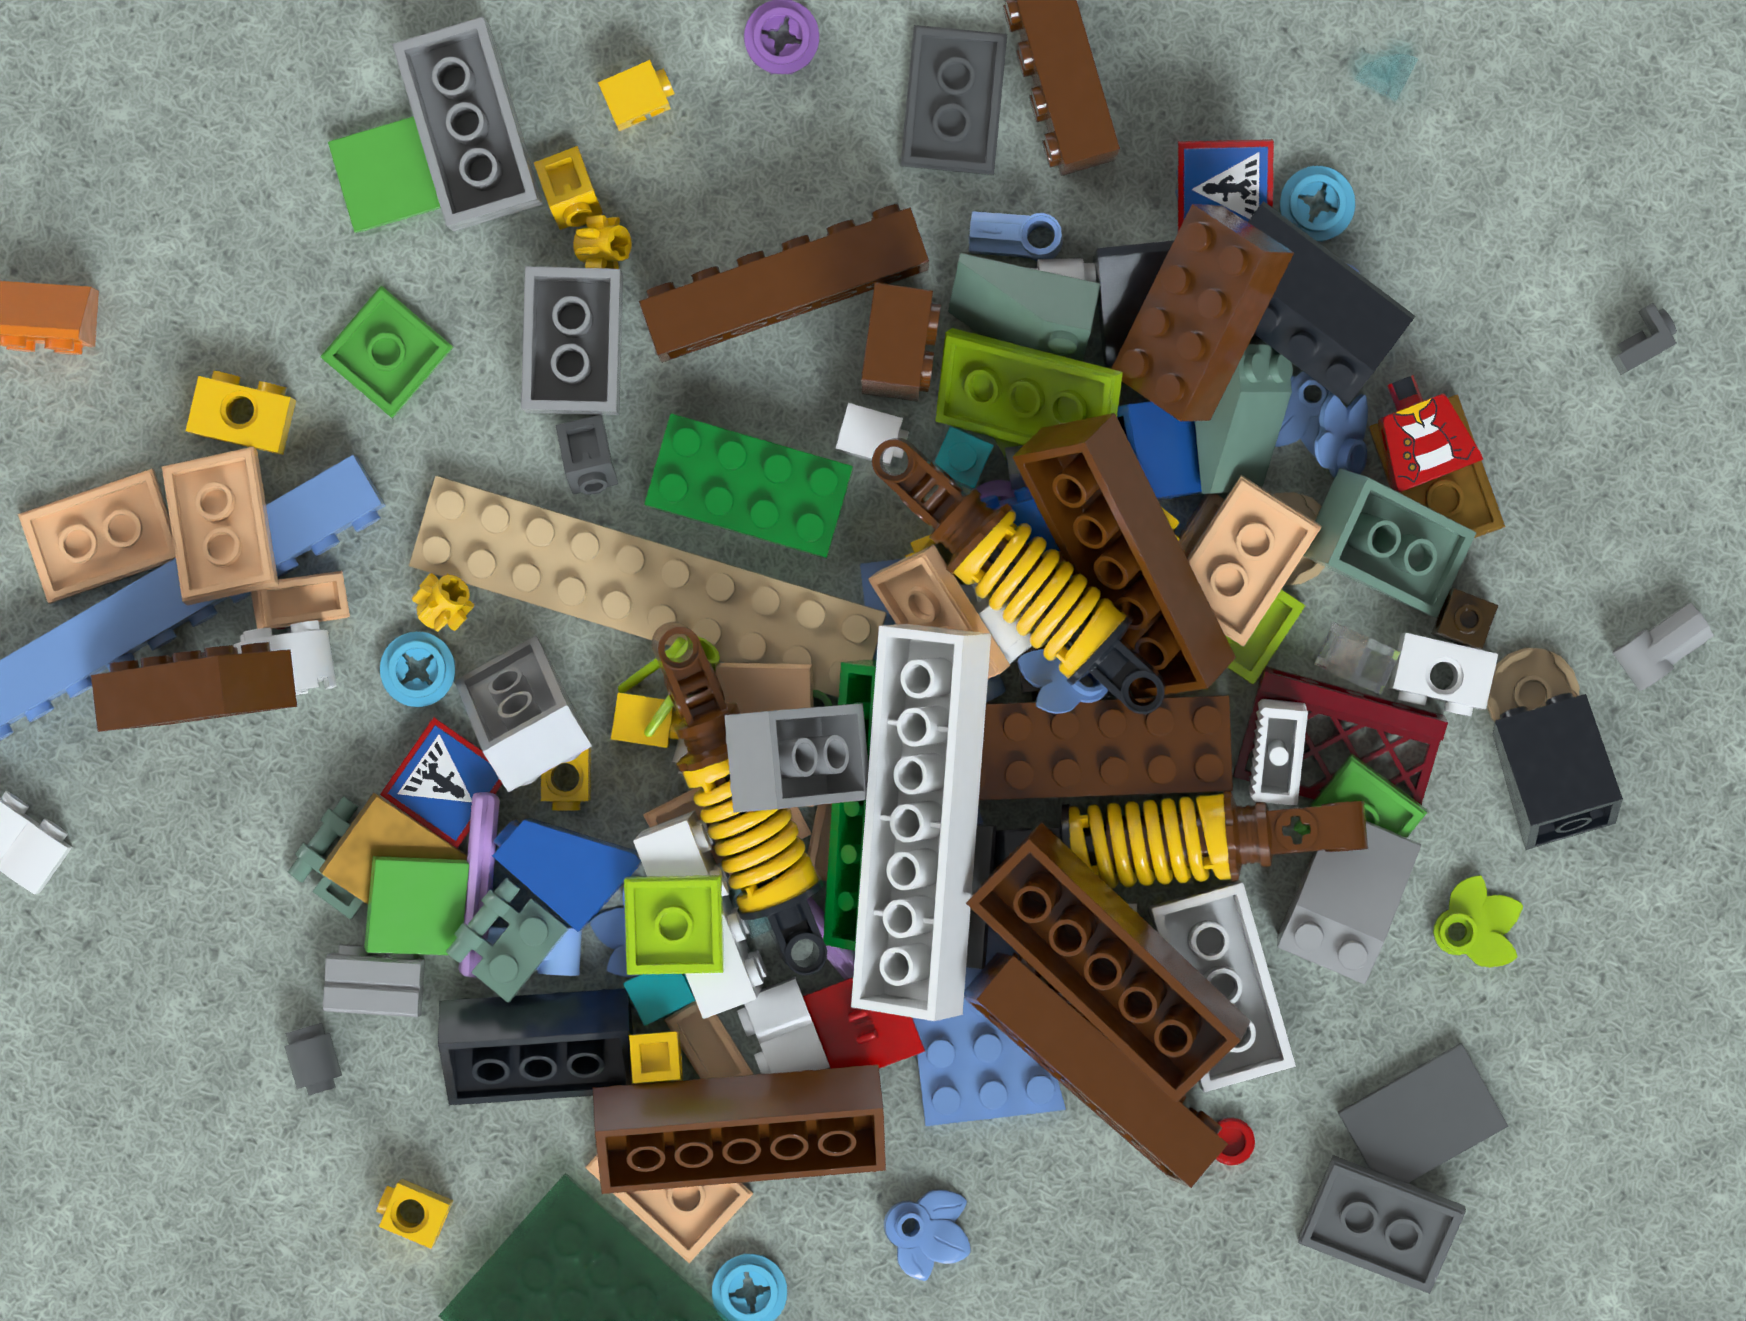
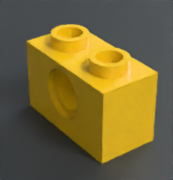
[185,370,296,455]

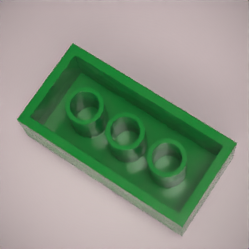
[644,413,853,559]

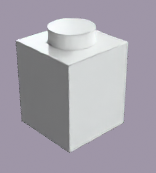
[835,403,909,466]

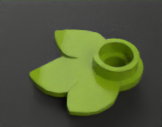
[1433,875,1523,968]

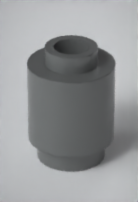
[284,1023,342,1096]

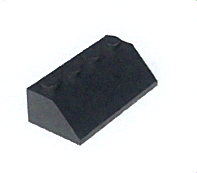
[1248,201,1415,405]
[438,988,636,1106]

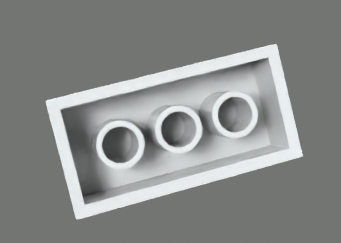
[633,810,767,1019]
[1148,881,1296,1092]

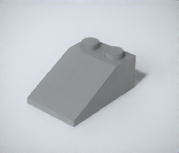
[454,635,592,793]
[1277,821,1421,984]

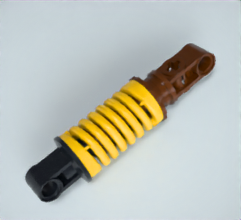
[872,438,1166,714]
[652,622,827,975]
[993,791,1368,889]

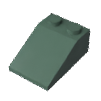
[948,253,1100,362]
[1195,344,1293,494]
[1303,468,1476,618]

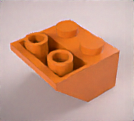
[0,281,99,355]

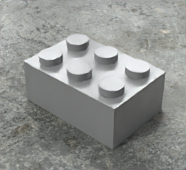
[521,266,623,416]
[724,704,869,813]

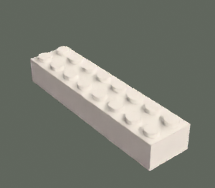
[851,624,991,1021]

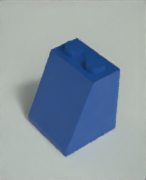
[1117,402,1202,501]
[492,818,642,932]

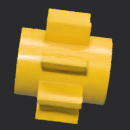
[573,215,632,269]
[412,573,474,632]

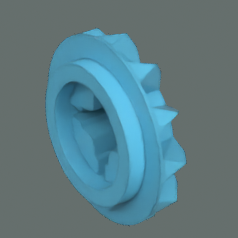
[1279,166,1355,242]
[380,632,455,707]
[712,1253,787,1321]

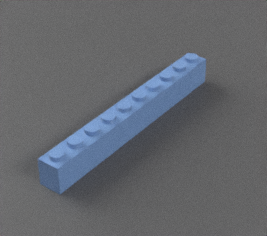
[0,455,386,741]

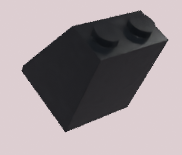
[1093,240,1174,369]
[1492,693,1623,850]

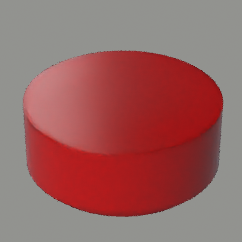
[1216,1117,1255,1165]

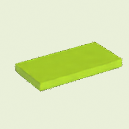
[935,328,1123,445]

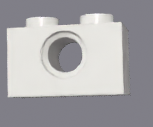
[1388,633,1498,717]

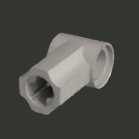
[1612,603,1714,691]

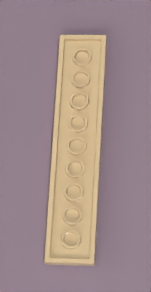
[409,476,887,697]

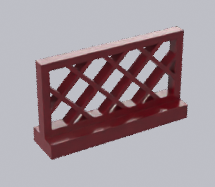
[1233,666,1448,805]

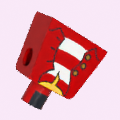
[1378,375,1483,493]

